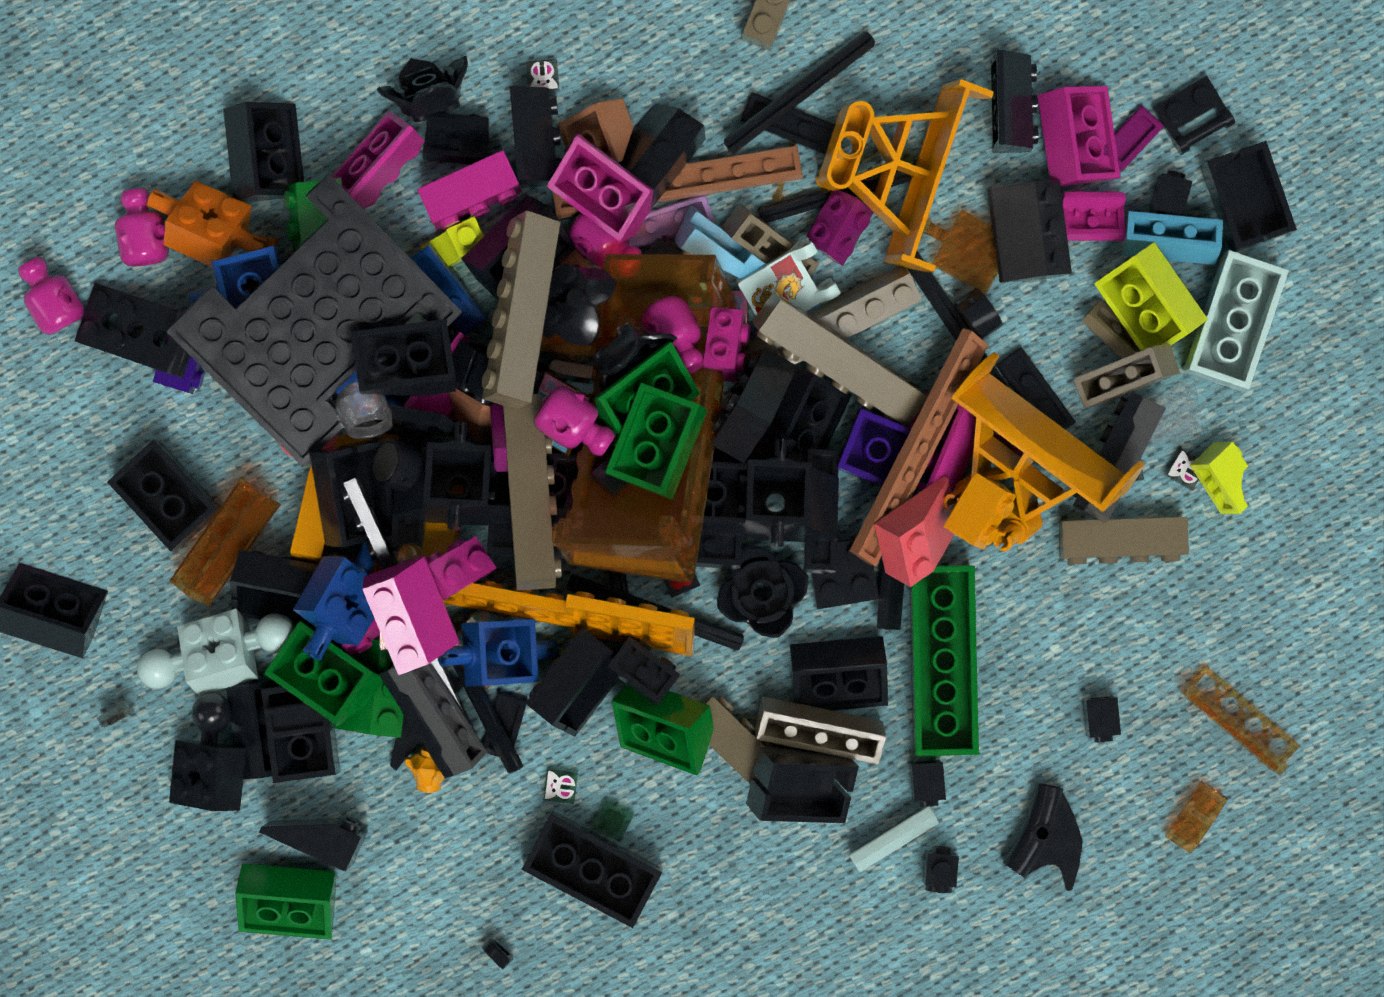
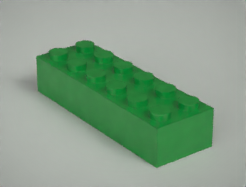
[909,565,979,756]

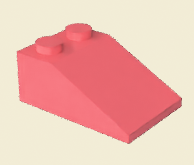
[874,476,955,587]

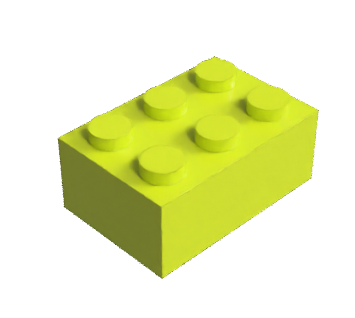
[1094,242,1208,351]

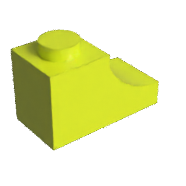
[421,216,484,268]
[1190,441,1248,514]

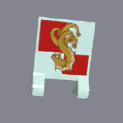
[736,237,841,316]

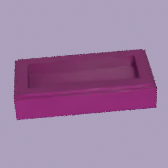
[1103,105,1164,172]
[490,404,508,472]

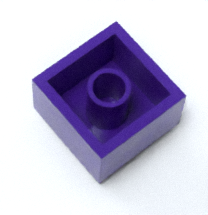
[837,409,911,487]

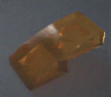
[1165,780,1228,854]

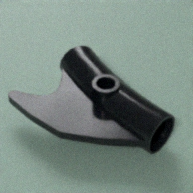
[1002,783,1083,891]

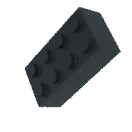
[521,810,663,928]

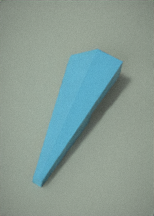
[675,205,822,312]

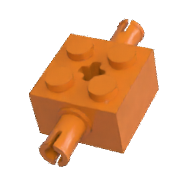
[147,180,269,268]

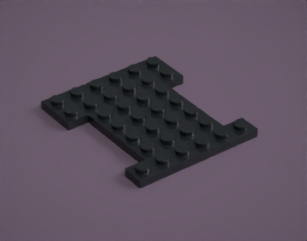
[166,173,462,467]

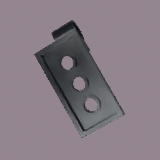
[74,283,190,378]

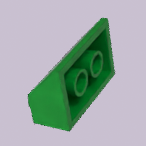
[284,178,342,255]
[595,341,701,446]
[605,383,708,500]
[264,621,383,726]
[334,638,404,738]
[612,685,714,776]
[235,863,336,940]

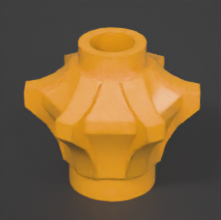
[405,745,444,793]

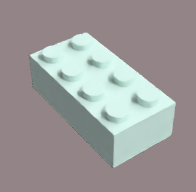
[1183,250,1289,391]

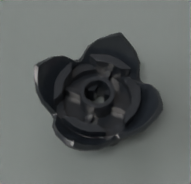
[377,56,468,122]
[542,263,618,346]
[593,323,677,392]
[717,546,809,638]

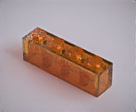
[169,478,281,606]

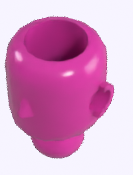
[115,188,169,267]
[569,213,644,274]
[18,256,84,335]
[641,296,704,374]
[534,386,615,456]

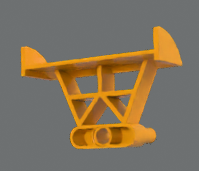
[815,79,994,272]
[943,352,1145,551]

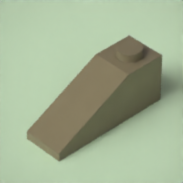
[721,203,819,276]

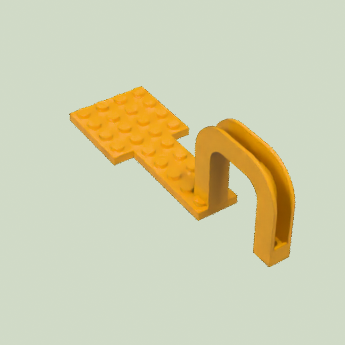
[290,430,695,657]

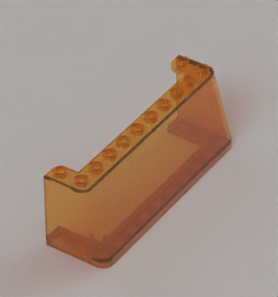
[552,254,736,582]

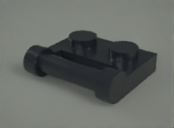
[1152,76,1235,155]

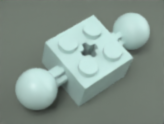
[137,609,295,696]

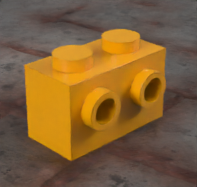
[943,472,1017,550]

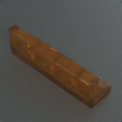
[1180,664,1300,776]

